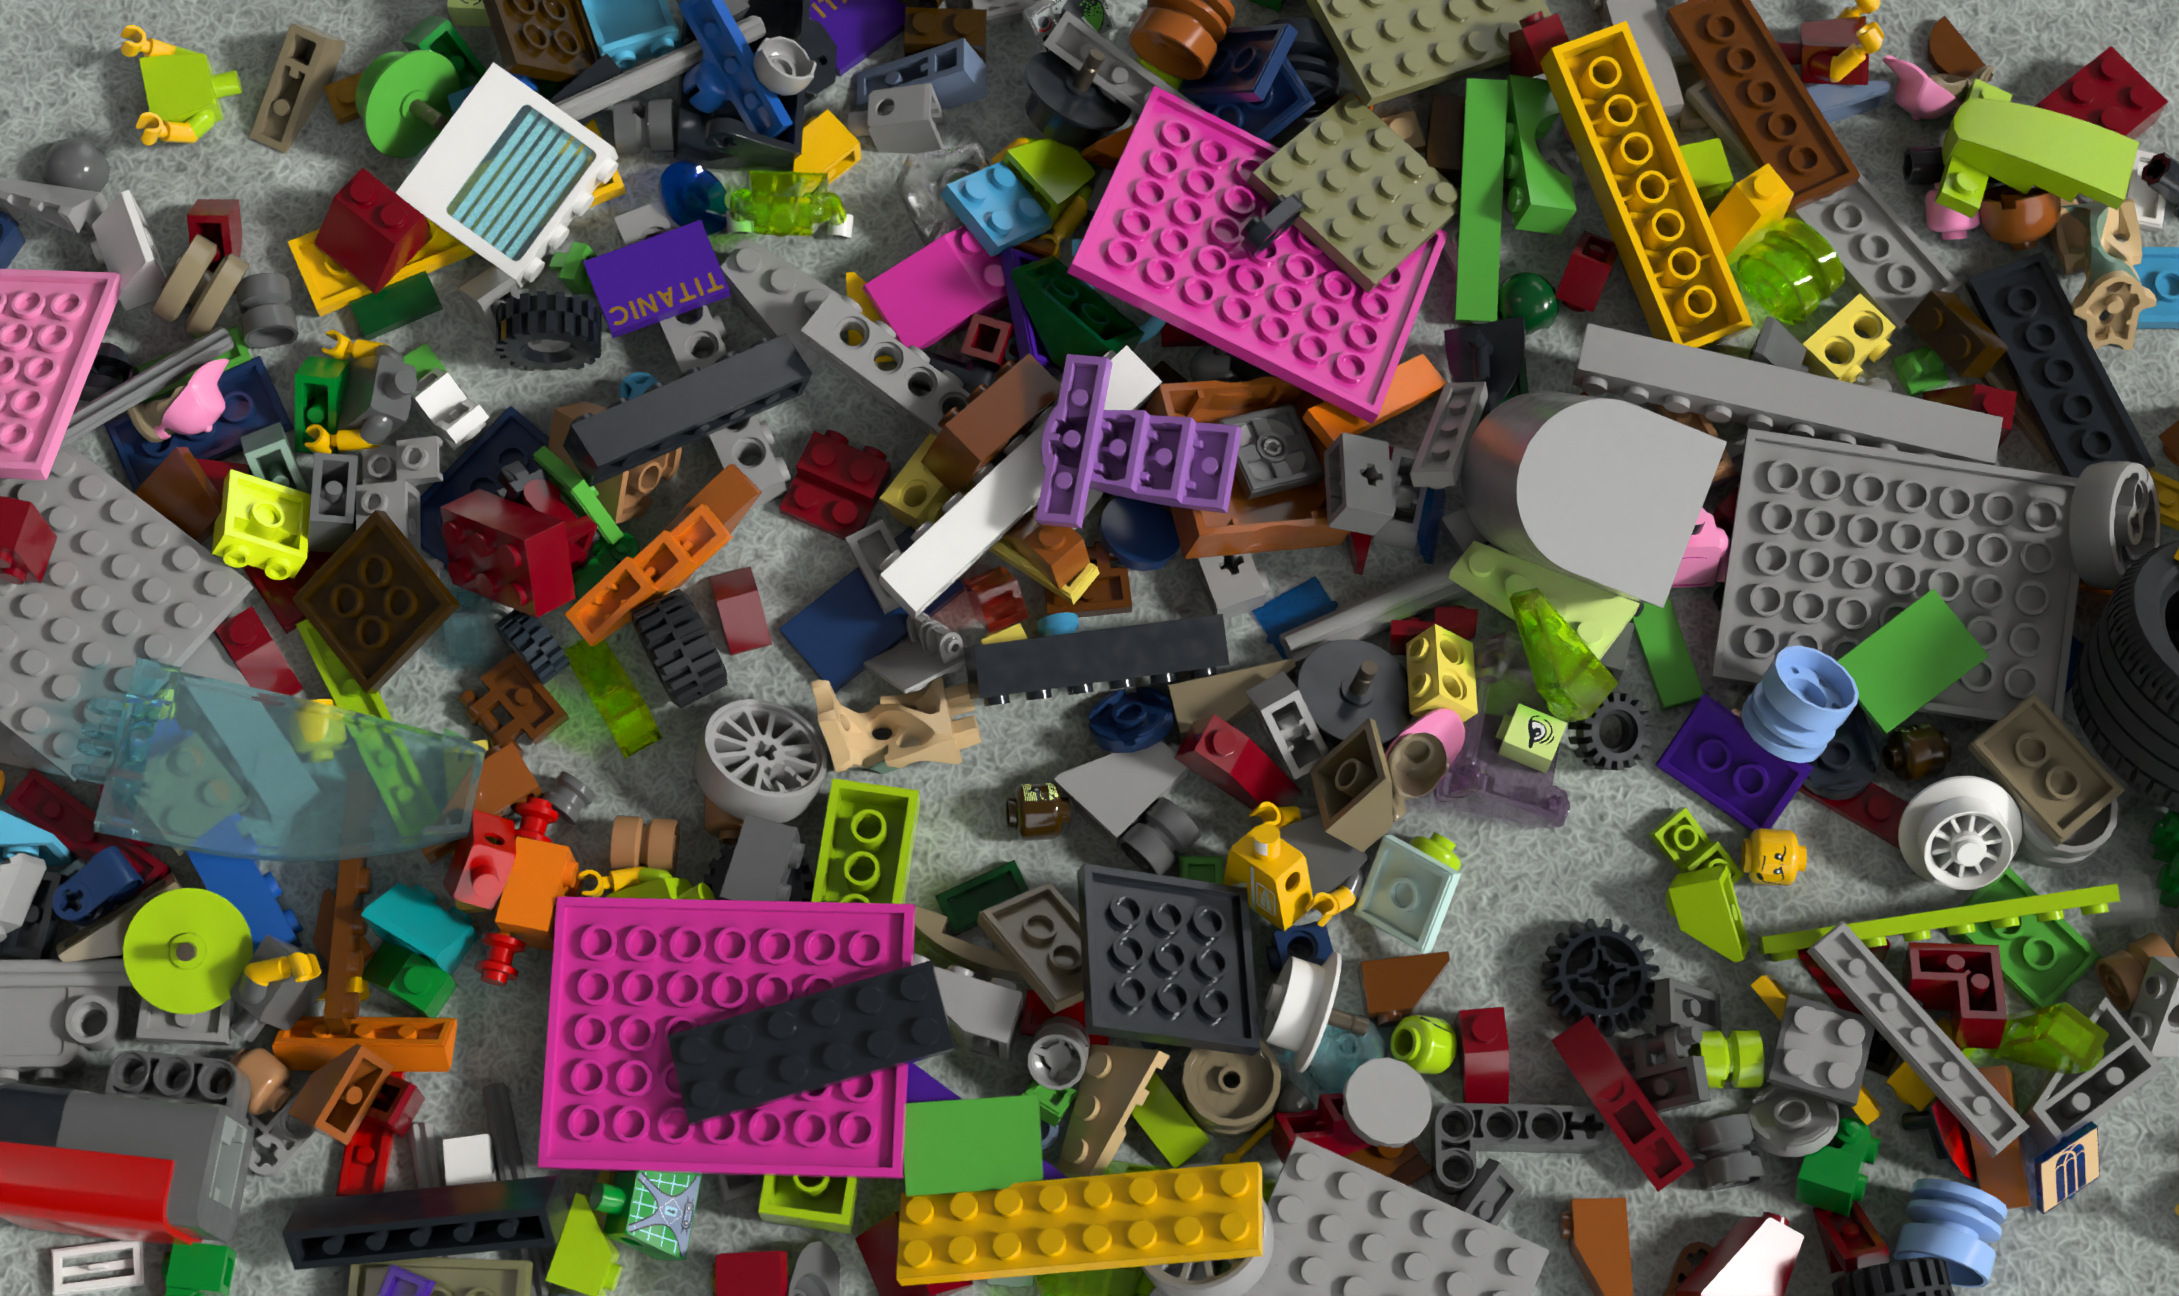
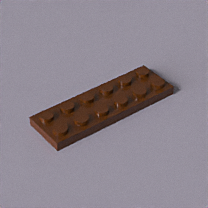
[1664,0,1861,214]

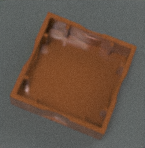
[1145,376,1351,559]

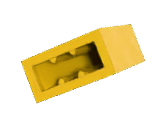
[1709,163,1794,266]

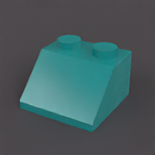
[361,882,479,977]

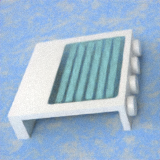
[396,62,619,288]

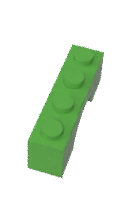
[1503,74,1577,235]

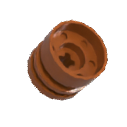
[1128,0,1235,80]

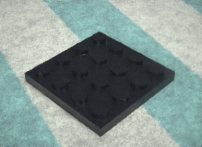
[1077,863,1261,1056]

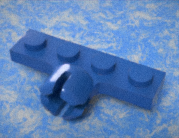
[678,0,793,139]

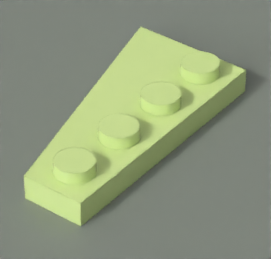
[1448,541,1640,670]

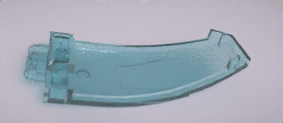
[70,658,486,861]

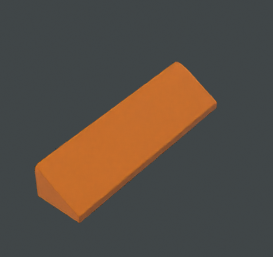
[272,1016,457,1072]

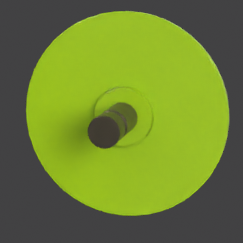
[123,888,253,1014]

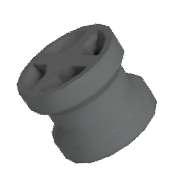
[540,771,596,825]

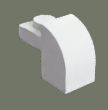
[411,367,489,450]

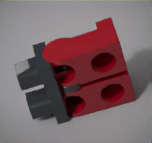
[494,460,598,576]

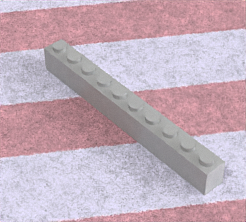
[1572,323,2003,465]

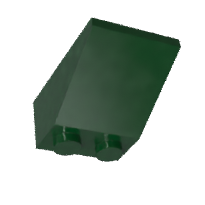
[1010,255,1145,374]

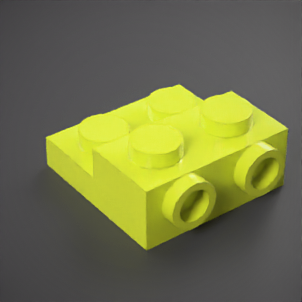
[212,469,311,580]

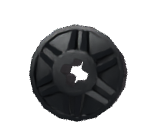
[1265,17,1339,118]

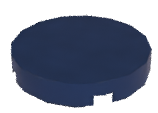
[1098,496,1180,571]
[1088,687,1175,753]

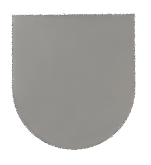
[1461,391,1727,608]

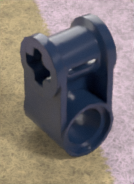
[52,846,144,927]

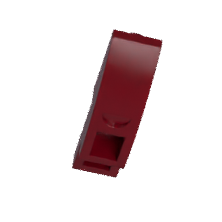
[1551,1015,1695,1192]

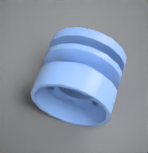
[1741,645,1859,763]
[1893,1178,2008,1288]

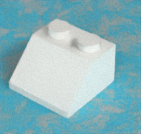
[90,190,167,311]

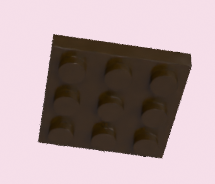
[482,0,601,84]
[292,510,460,694]

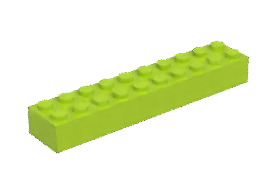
[758,778,921,1234]

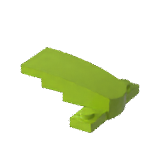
[1935,78,2139,218]

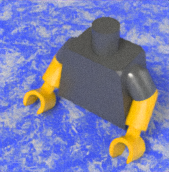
[304,330,417,454]
[1249,802,1368,927]
[230,934,370,1043]

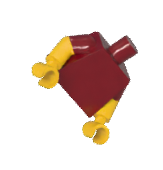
[1776,0,1884,85]

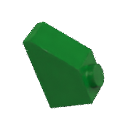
[401,15,486,90]
[295,356,350,454]
[362,941,457,1018]

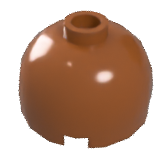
[1979,184,2061,250]

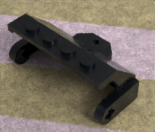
[673,0,837,170]

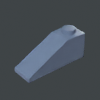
[857,38,987,110]

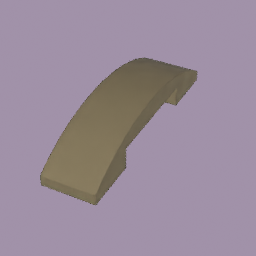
[905,903,1026,982]

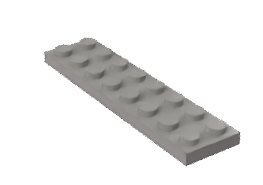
[1684,79,1961,336]

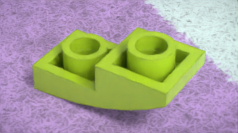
[1648,807,1744,884]
[1131,1070,1210,1169]

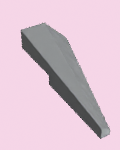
[0,177,109,236]

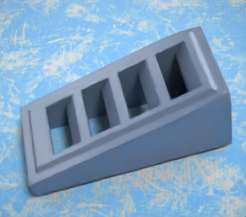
[1805,80,1891,124]

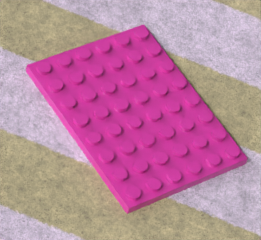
[1067,86,1448,424]
[538,897,916,1179]

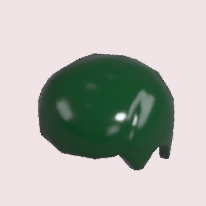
[1497,272,1559,335]

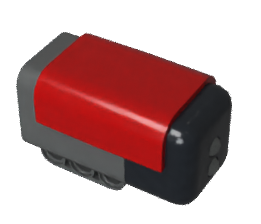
[0,1050,254,1246]

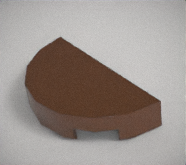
[1927,15,1993,82]

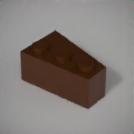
[921,353,1061,495]

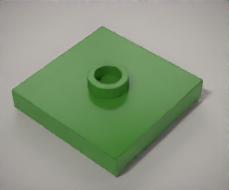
[533,445,624,544]

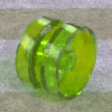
[1737,217,1845,325]

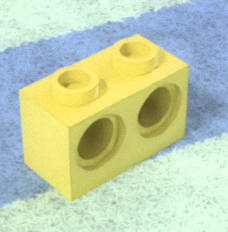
[1802,294,1896,383]
[880,434,980,531]
[1406,624,1478,722]

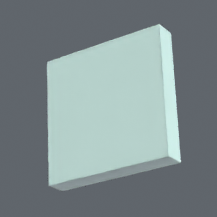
[1354,835,1461,954]

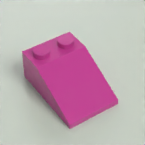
[862,226,1009,350]

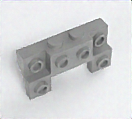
[354,436,444,579]

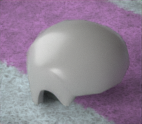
[753,36,817,96]

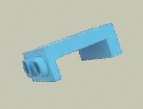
[581,0,681,71]

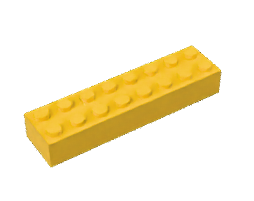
[1540,21,1753,349]

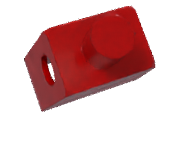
[443,808,516,910]

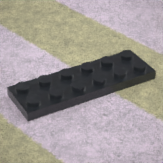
[1965,251,2155,478]
[668,960,956,1126]

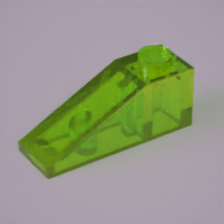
[1509,588,1618,722]
[564,639,663,759]
[1984,1002,2109,1075]

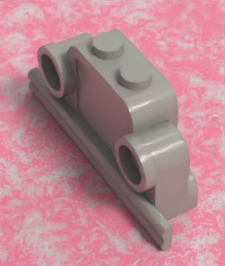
[0,959,133,1083]

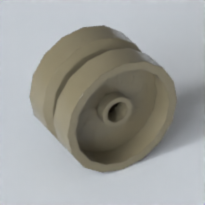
[151,234,250,339]
[1180,1039,1281,1139]

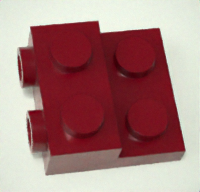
[779,430,892,541]

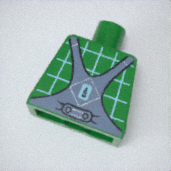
[589,1170,702,1261]

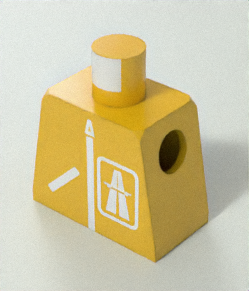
[1223,824,1313,932]

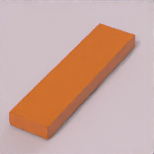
[1302,353,1447,449]

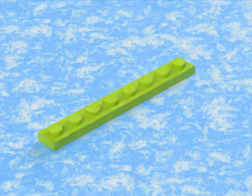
[1757,884,2121,962]

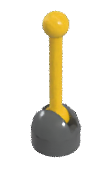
[1222,1081,1315,1164]

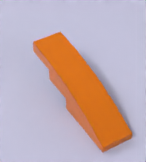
[565,504,733,647]

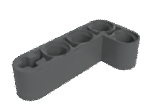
[1431,1103,1610,1195]

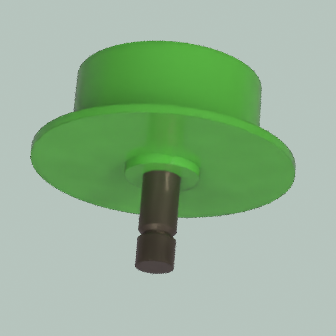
[355,50,461,158]

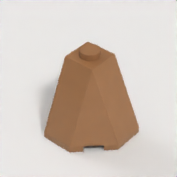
[548,401,682,524]

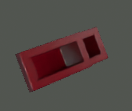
[1271,1092,1371,1165]

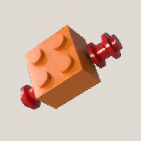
[474,797,584,986]

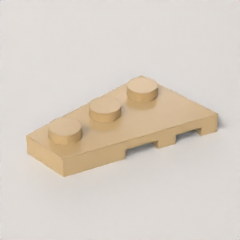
[1056,1044,1170,1178]

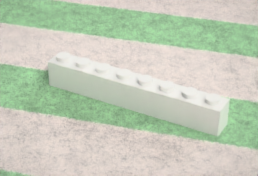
[878,345,1162,619]

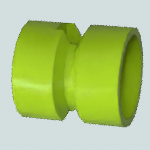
[1691,1029,1765,1089]

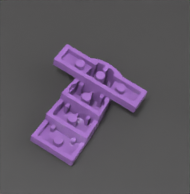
[1035,354,1242,529]

